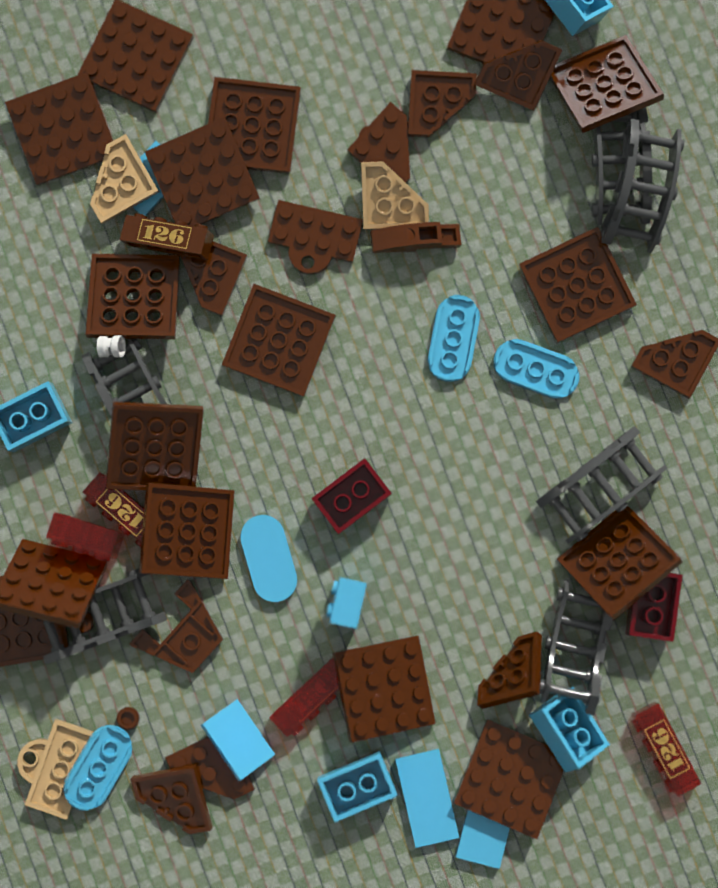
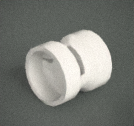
[97,335,126,358]

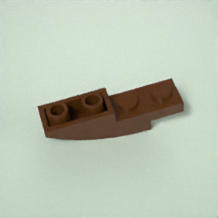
[370,222,461,253]

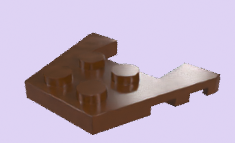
[129,579,223,673]

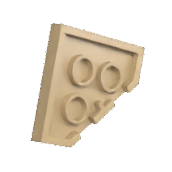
[90,134,159,224]
[361,161,429,229]

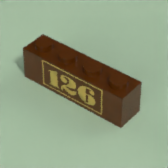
[120,213,214,260]

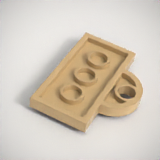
[17,719,94,820]

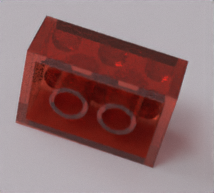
[46,512,125,562]

